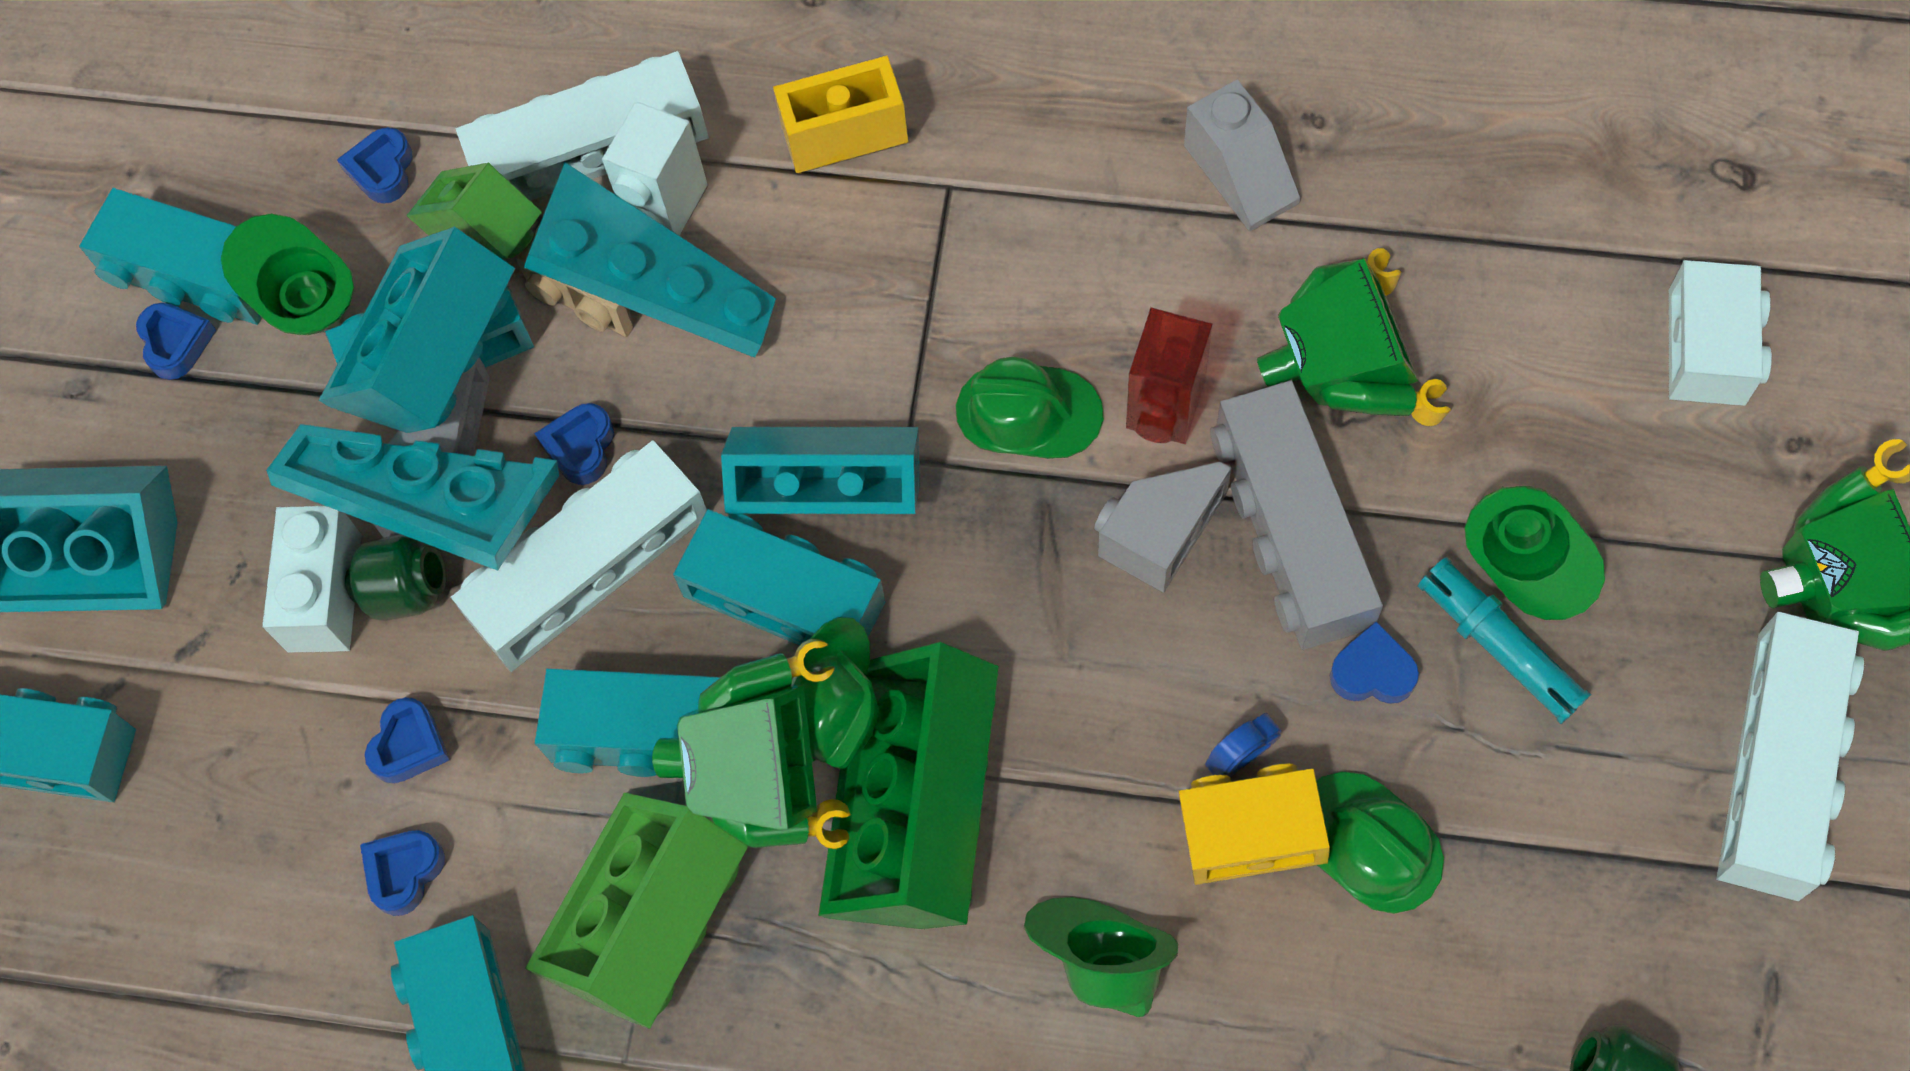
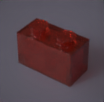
[1126,307,1213,444]

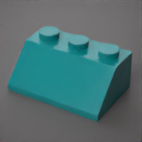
[318,227,515,433]
[0,466,178,612]

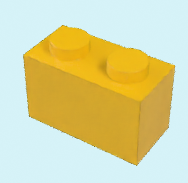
[773,55,908,173]
[1179,764,1330,885]

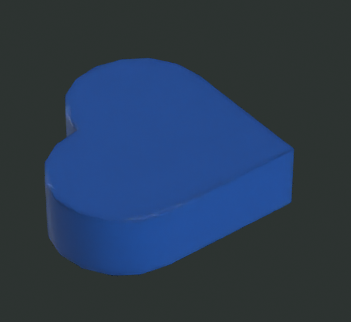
[337,127,413,204]
[136,303,216,380]
[534,403,614,485]
[1330,622,1419,704]
[365,697,450,784]
[1205,713,1282,778]
[360,830,445,916]

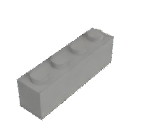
[1210,380,1383,650]

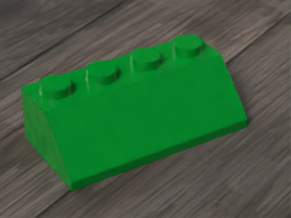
[818,642,999,929]

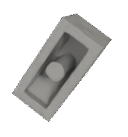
[1184,79,1300,232]
[1094,462,1231,593]

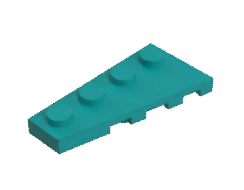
[524,162,776,358]
[266,424,559,571]

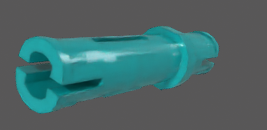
[1417,557,1591,724]

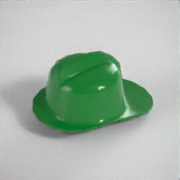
[221,213,355,336]
[956,356,1104,459]
[1464,486,1605,620]
[791,617,879,769]
[1316,771,1444,914]
[1024,897,1178,1017]

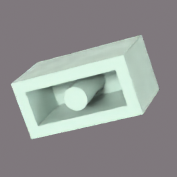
[602,101,708,236]
[1669,260,1772,406]
[262,506,362,653]

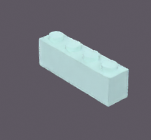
[455,51,709,201]
[451,440,707,672]
[1716,611,1864,901]

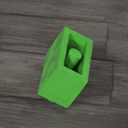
[406,162,542,259]

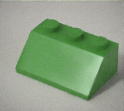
[525,793,748,1029]

